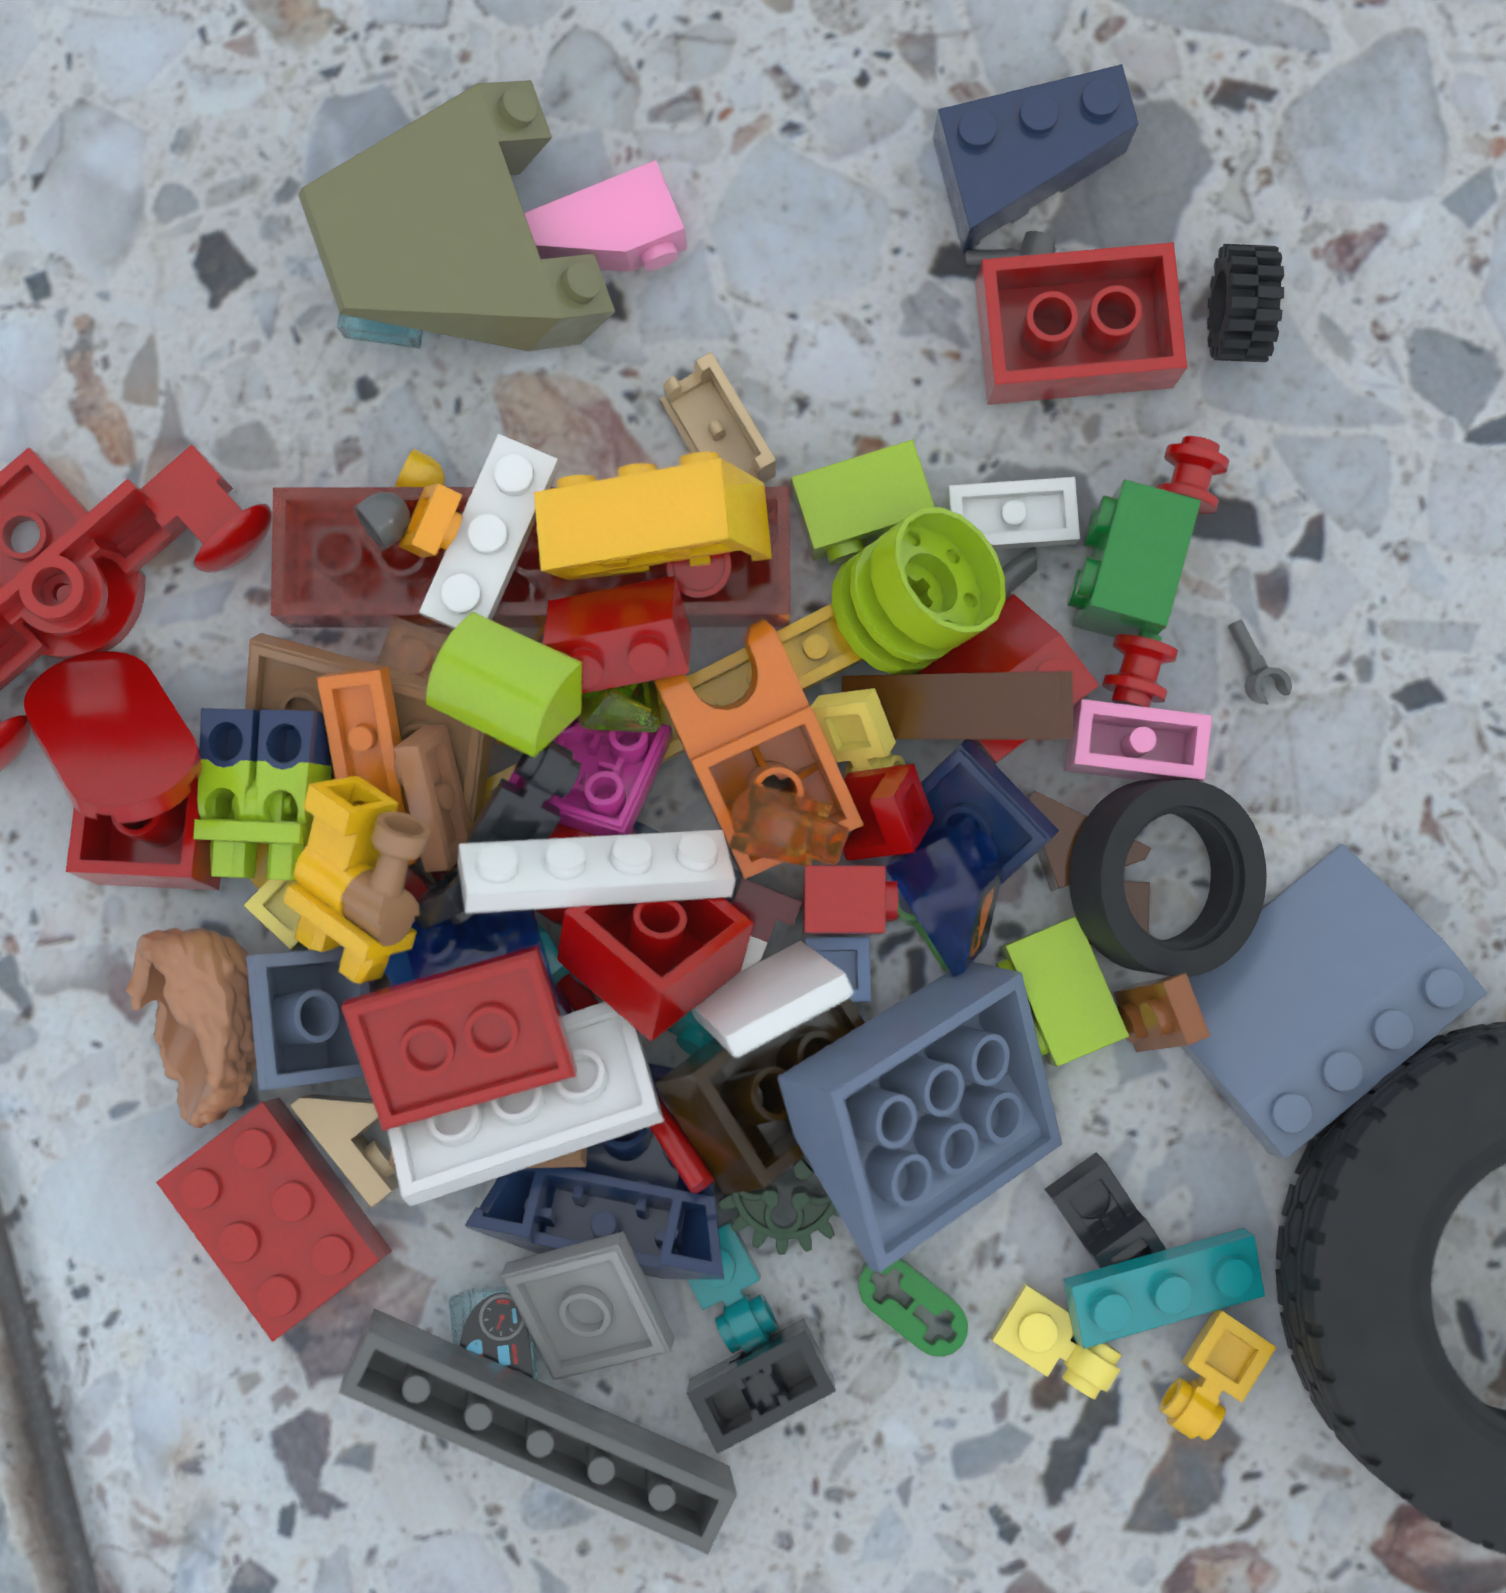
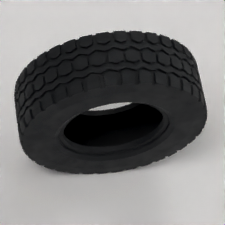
[1275,1022,1506,1555]

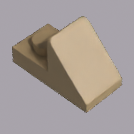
[290,1094,400,1208]

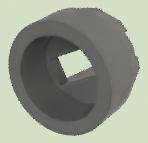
[353,492,410,550]

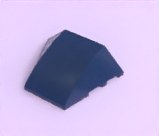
[465,1063,724,1280]

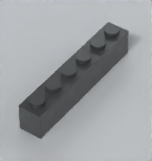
[339,1308,737,1554]

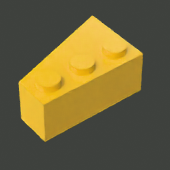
[534,452,772,580]

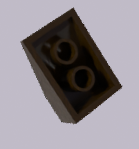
[654,998,865,1195]

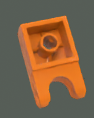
[653,619,863,879]

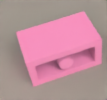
[1064,699,1212,782]

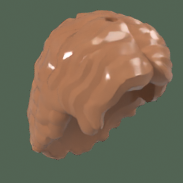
[125,928,257,1128]

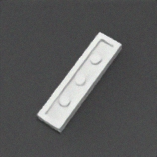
[458,830,735,913]

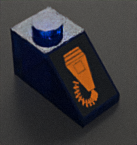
[885,813,1004,977]

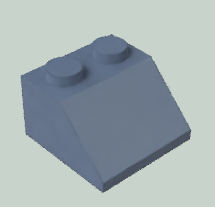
[246,947,370,1091]

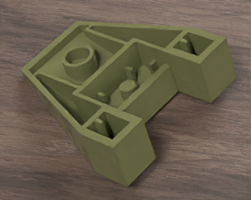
[298,80,615,351]

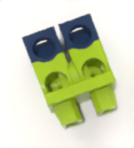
[194,708,332,881]

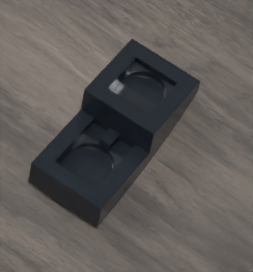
[1044,1152,1166,1268]

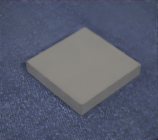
[500,1232,675,1380]

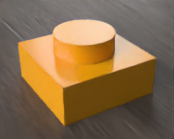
[399,483,463,557]

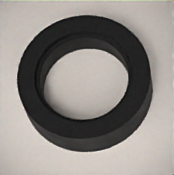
[1069,779,1267,977]

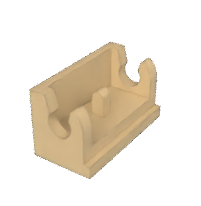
[659,352,776,483]

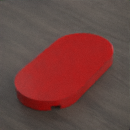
[24,651,203,823]

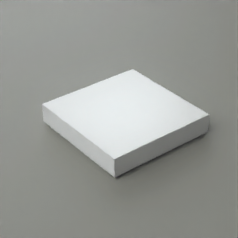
[691,940,854,1058]

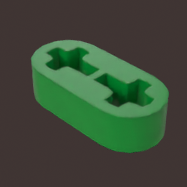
[857,1258,968,1357]

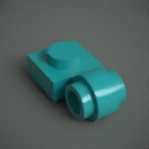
[687,1219,779,1353]

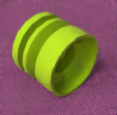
[832,507,1005,675]

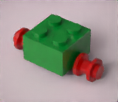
[1067,436,1230,708]

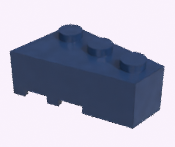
[932,64,1139,254]

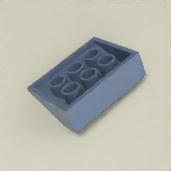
[1181,844,1487,1159]
[778,961,1062,1273]

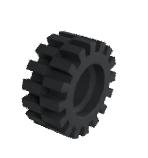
[1207,244,1284,362]

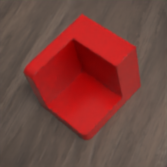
[842,763,934,861]

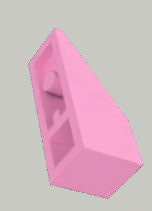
[524,160,687,272]

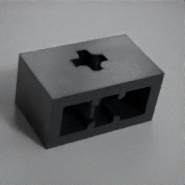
[686,1318,836,1454]

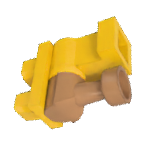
[283,775,431,984]

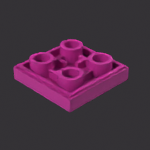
[509,700,672,836]

